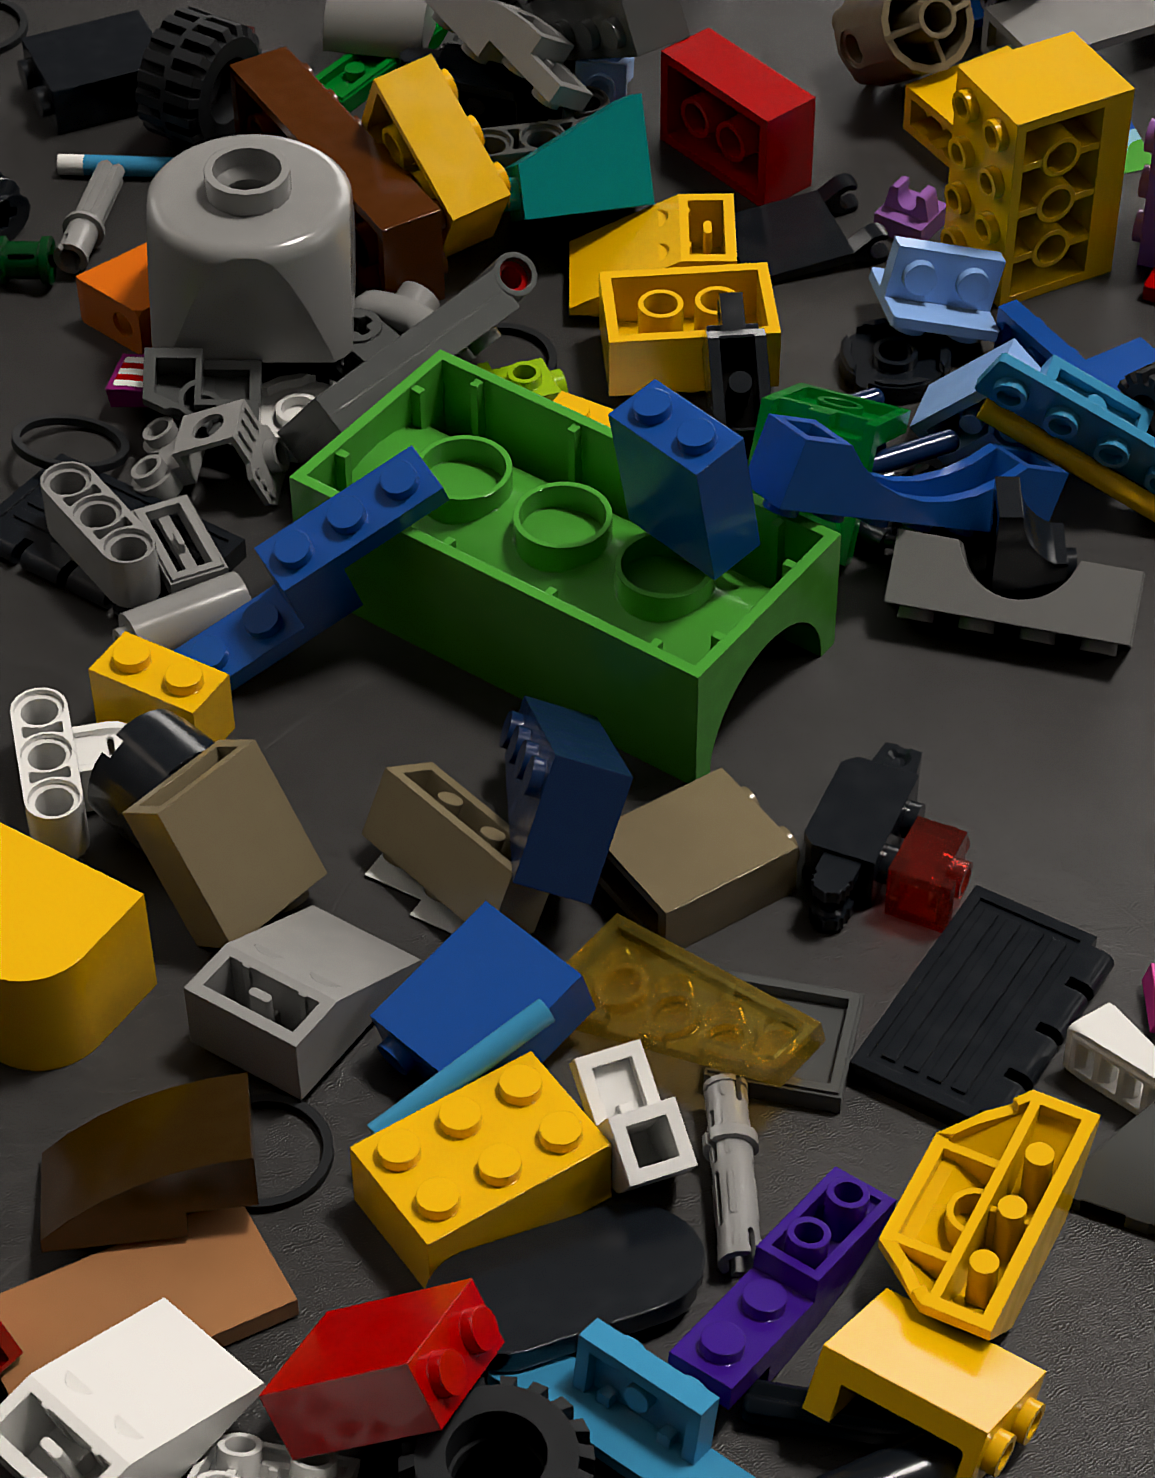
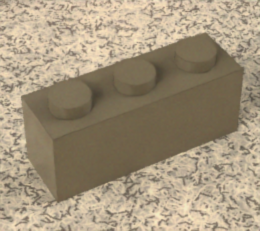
[361,762,549,934]

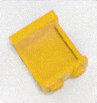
[802,1288,1047,1478]

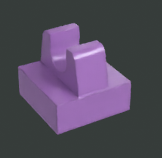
[874,176,946,241]

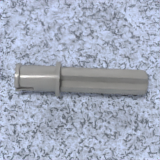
[53,160,125,274]

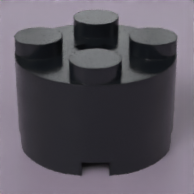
[88,709,215,855]

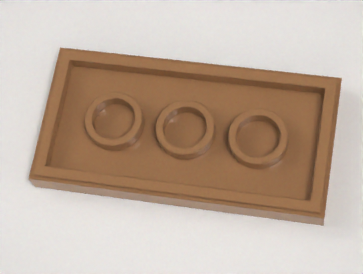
[0,1206,299,1398]

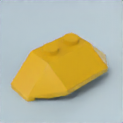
[878,1090,1101,1341]

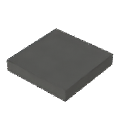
[703,971,865,1114]

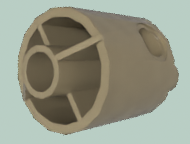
[832,0,974,87]

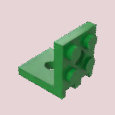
[748,383,911,566]

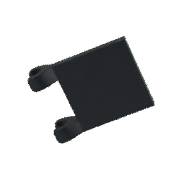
[735,173,889,284]

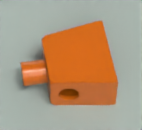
[76,242,152,354]

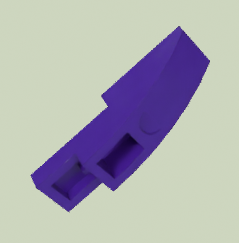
[667,1166,896,1410]

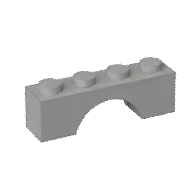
[884,529,1145,657]

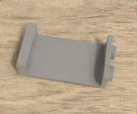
[981,0,1155,54]

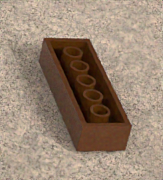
[229,46,448,301]

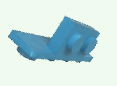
[975,353,1155,495]
[487,1318,756,1478]

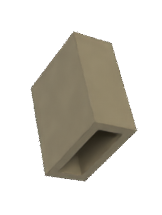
[122,739,328,948]
[598,767,800,958]

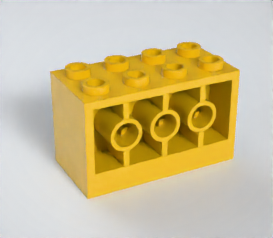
[940,31,1135,307]

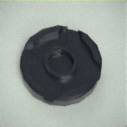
[838,318,952,404]

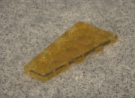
[566,913,826,1087]

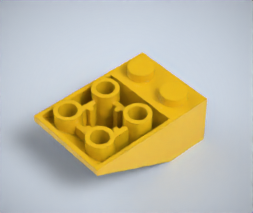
[569,193,737,317]

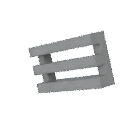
[131,494,229,595]

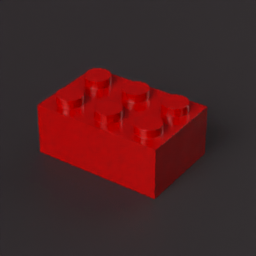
[660,27,816,206]

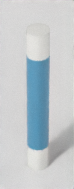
[57,154,174,178]

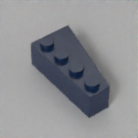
[499,696,633,905]

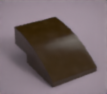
[40,1072,259,1252]

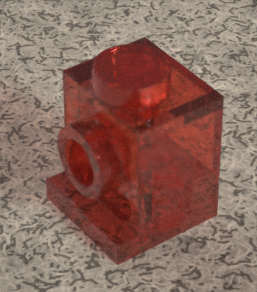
[885,816,973,933]

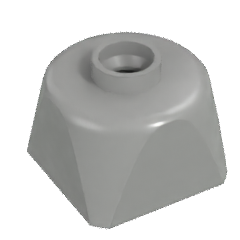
[146,134,357,363]

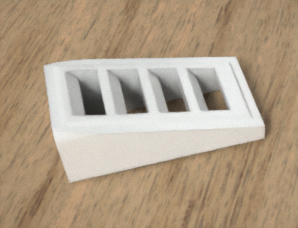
[1063,1002,1155,1115]

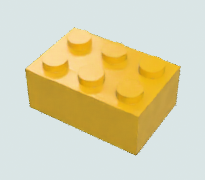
[361,54,511,257]
[599,262,781,396]
[350,1051,612,1289]

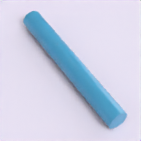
[367,998,555,1135]

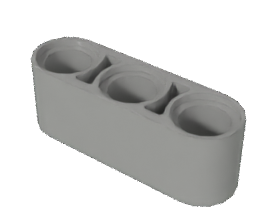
[40,461,162,608]

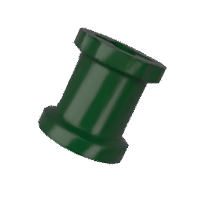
[0,236,57,285]

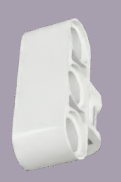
[10,687,127,860]

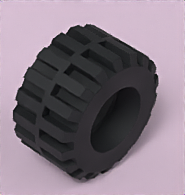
[135,6,262,147]
[398,1376,595,1478]

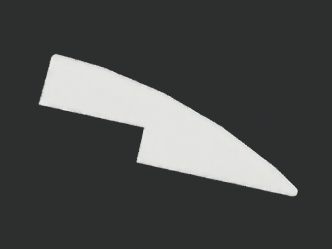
[365,853,464,934]

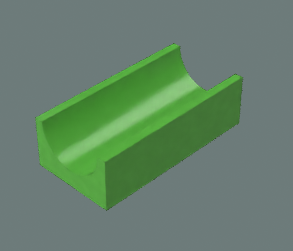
[289,349,841,784]

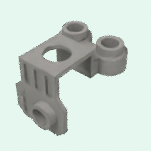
[131,399,290,506]

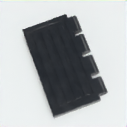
[0,453,247,615]
[848,885,1115,1126]

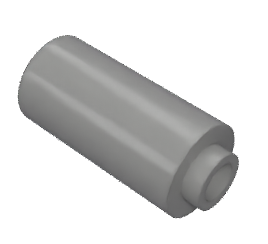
[112,571,252,651]

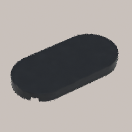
[425,1203,706,1372]

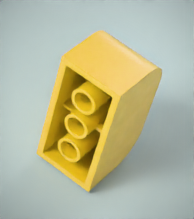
[0,822,157,1071]

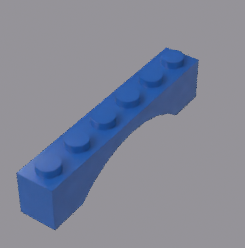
[748,413,1069,537]

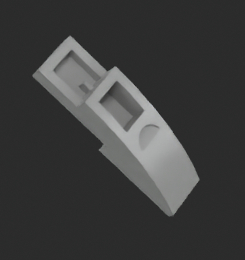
[424,0,593,112]

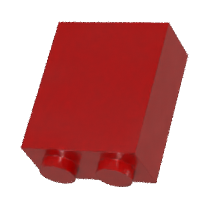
[259,1278,505,1460]

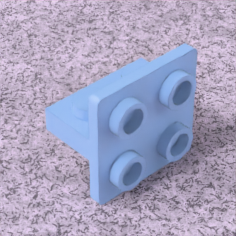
[868,236,1006,344]

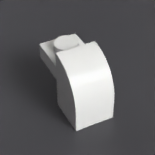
[569,1039,698,1194]

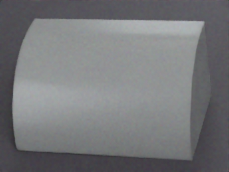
[323,0,436,59]

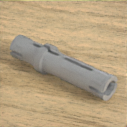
[702,1073,762,1277]

